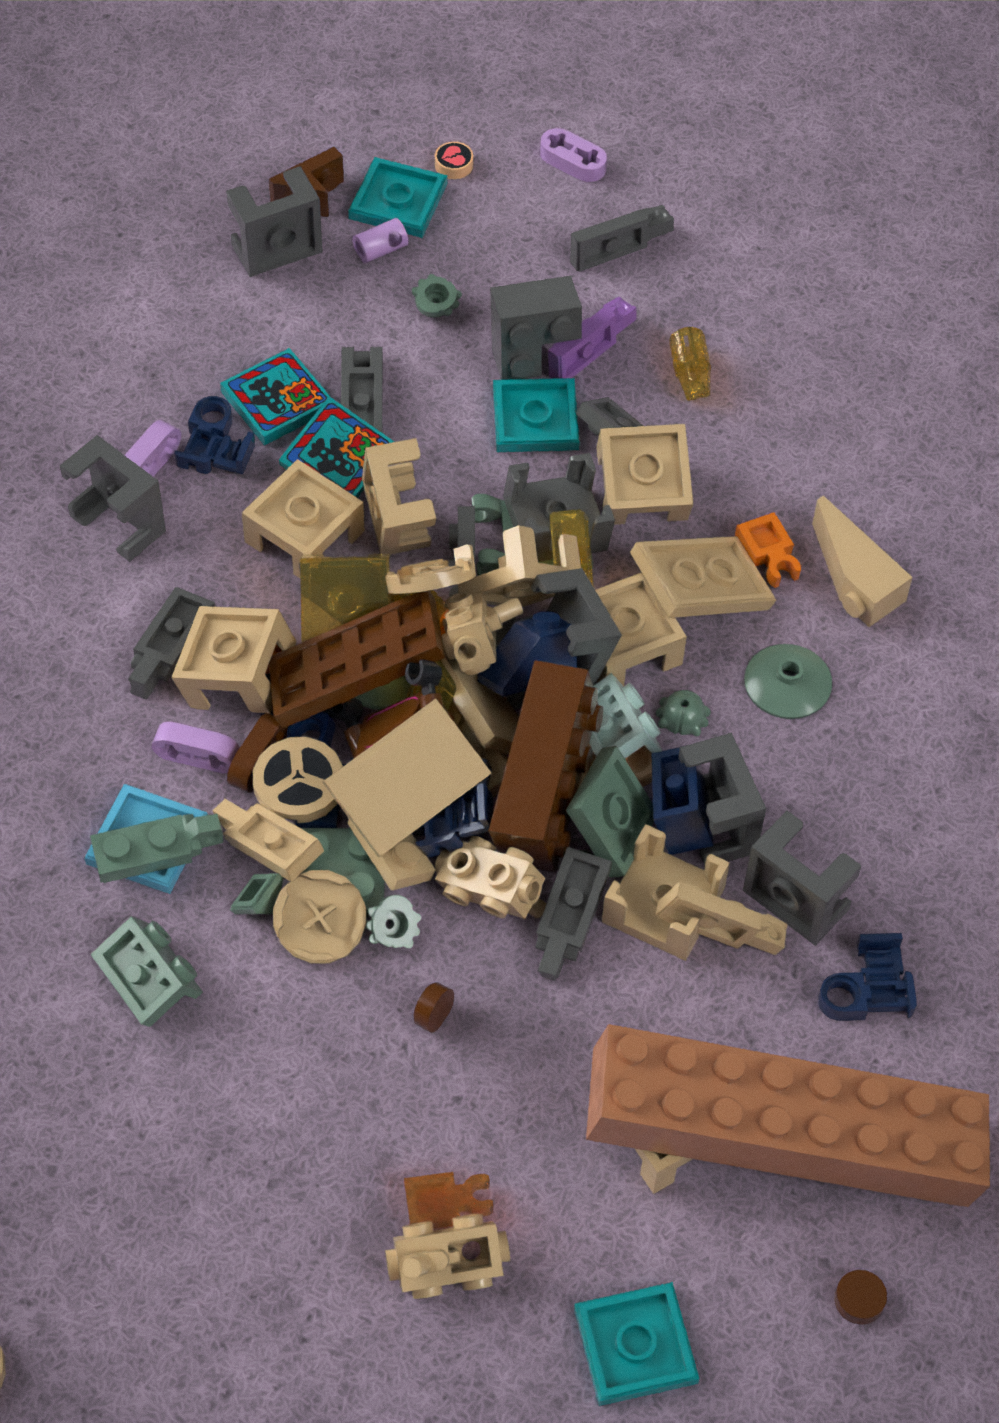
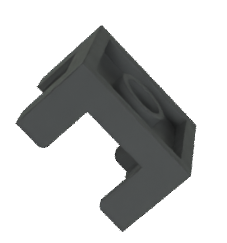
[226,166,323,277]
[60,435,166,562]
[503,453,615,562]
[511,568,622,686]
[679,733,766,865]
[743,810,862,946]

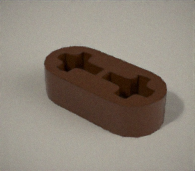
[227,713,288,793]

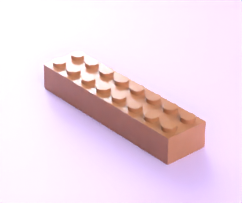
[586,1024,990,1207]

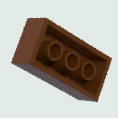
[488,660,603,872]

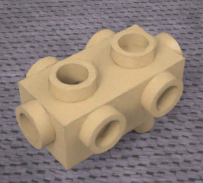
[442,591,523,675]
[435,836,547,919]
[385,1213,510,1299]

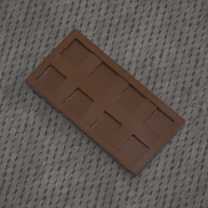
[269,590,445,728]

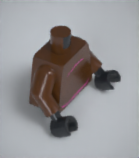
[327,659,455,759]

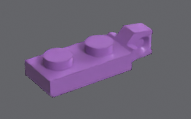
[548,297,636,379]

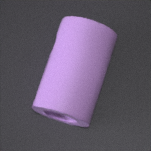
[353,218,408,263]

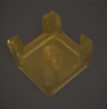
[300,554,390,642]

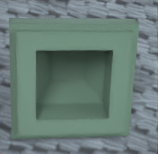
[230,873,283,914]

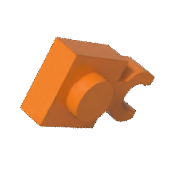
[735,512,801,588]

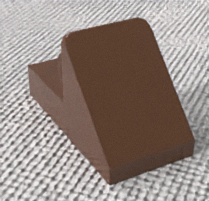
[269,147,344,217]

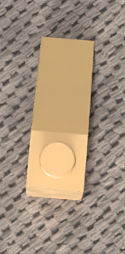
[812,496,912,627]

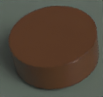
[413,982,454,1033]
[834,1270,887,1325]

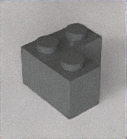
[490,276,582,380]

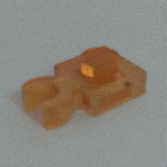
[404,1172,494,1229]

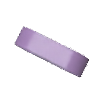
[540,128,607,182]
[125,420,181,477]
[152,722,240,774]

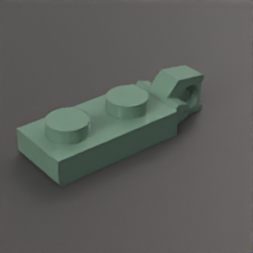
[90,814,224,883]

